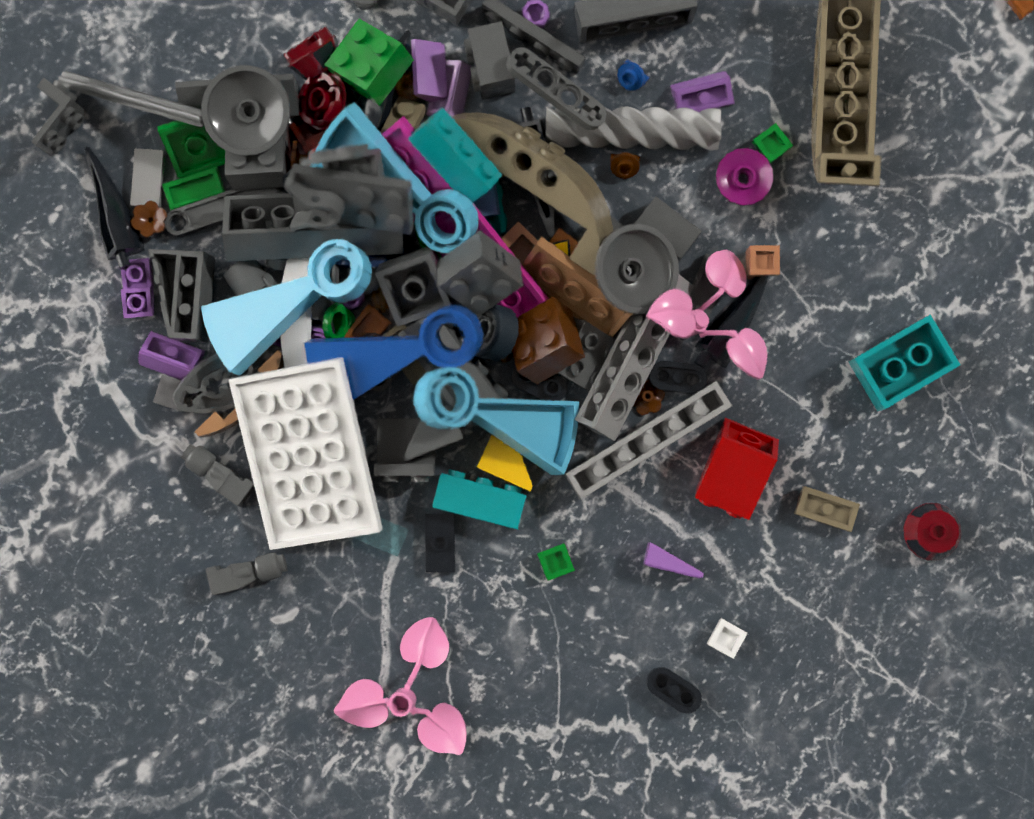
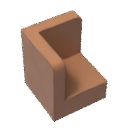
[501,222,538,264]
[745,245,780,279]

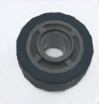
[473,304,519,361]

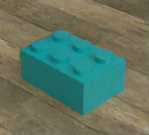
[848,314,961,412]

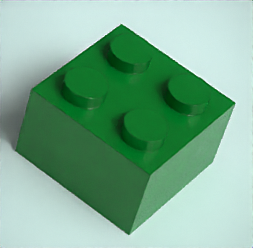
[324,18,414,106]

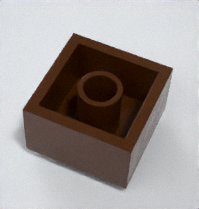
[512,297,585,384]

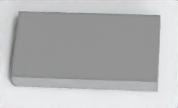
[130,148,165,208]

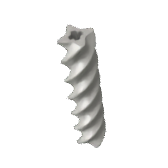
[546,106,721,151]

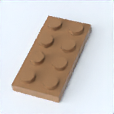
[522,237,632,337]

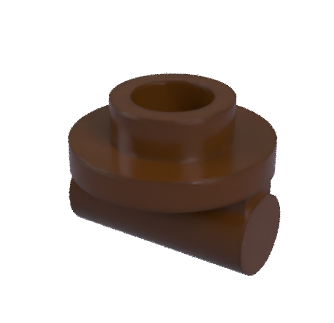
[610,153,640,179]

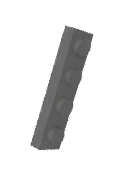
[482,0,585,74]

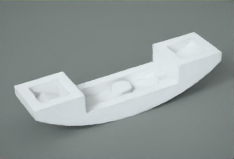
[280,258,312,368]

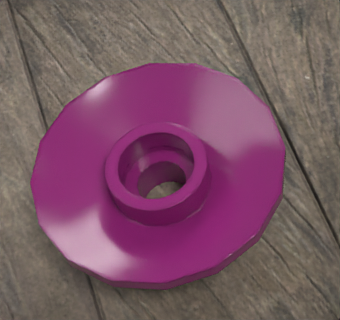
[716,148,773,205]

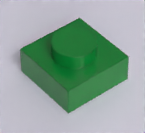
[751,123,793,164]
[537,543,575,581]

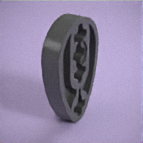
[173,353,255,413]

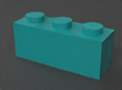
[408,107,502,203]
[432,469,526,529]

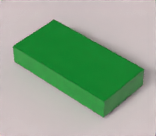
[162,166,226,211]

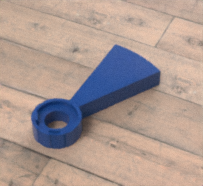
[304,305,483,400]

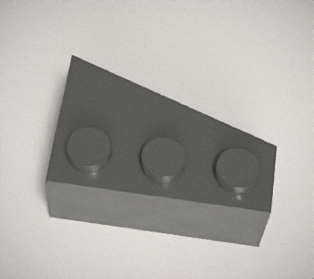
[148,249,215,343]

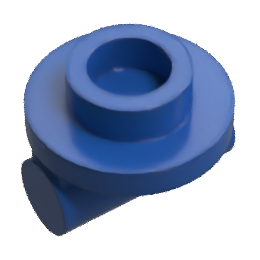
[617,59,650,91]

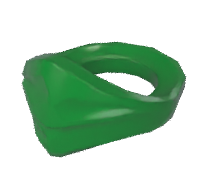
[322,303,356,338]

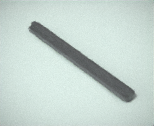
[58,71,205,127]

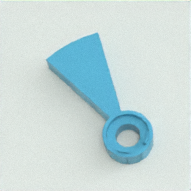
[311,102,479,254]
[200,239,372,376]
[414,367,579,475]

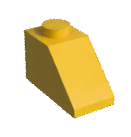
[477,435,533,492]

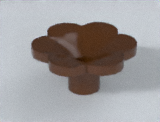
[290,141,309,169]
[131,201,167,237]
[633,380,665,415]

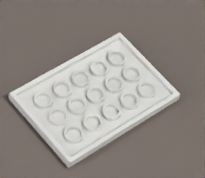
[229,357,383,550]

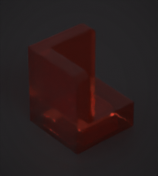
[289,122,326,155]

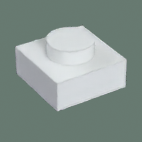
[707,618,747,659]

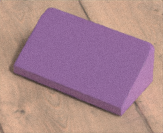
[411,39,448,103]
[670,71,734,112]
[139,331,205,380]

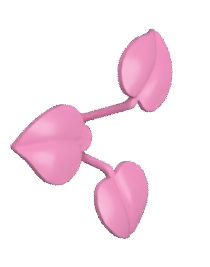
[646,249,767,380]
[334,617,467,755]

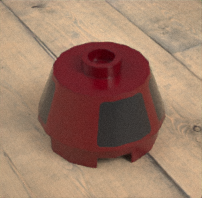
[283,26,338,80]
[298,73,356,130]
[903,503,961,561]

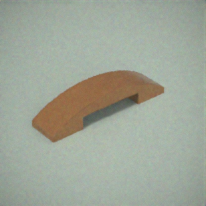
[195,349,284,437]

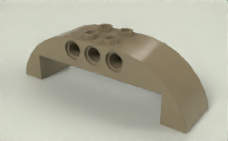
[811,0,881,187]
[451,112,613,275]

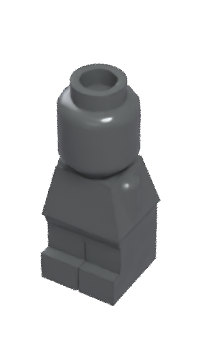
[181,444,255,507]
[205,552,288,596]

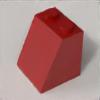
[695,418,779,520]

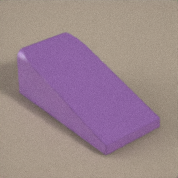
[643,542,704,579]

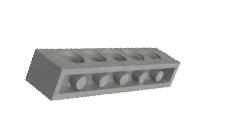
[575,275,694,441]
[565,381,732,500]

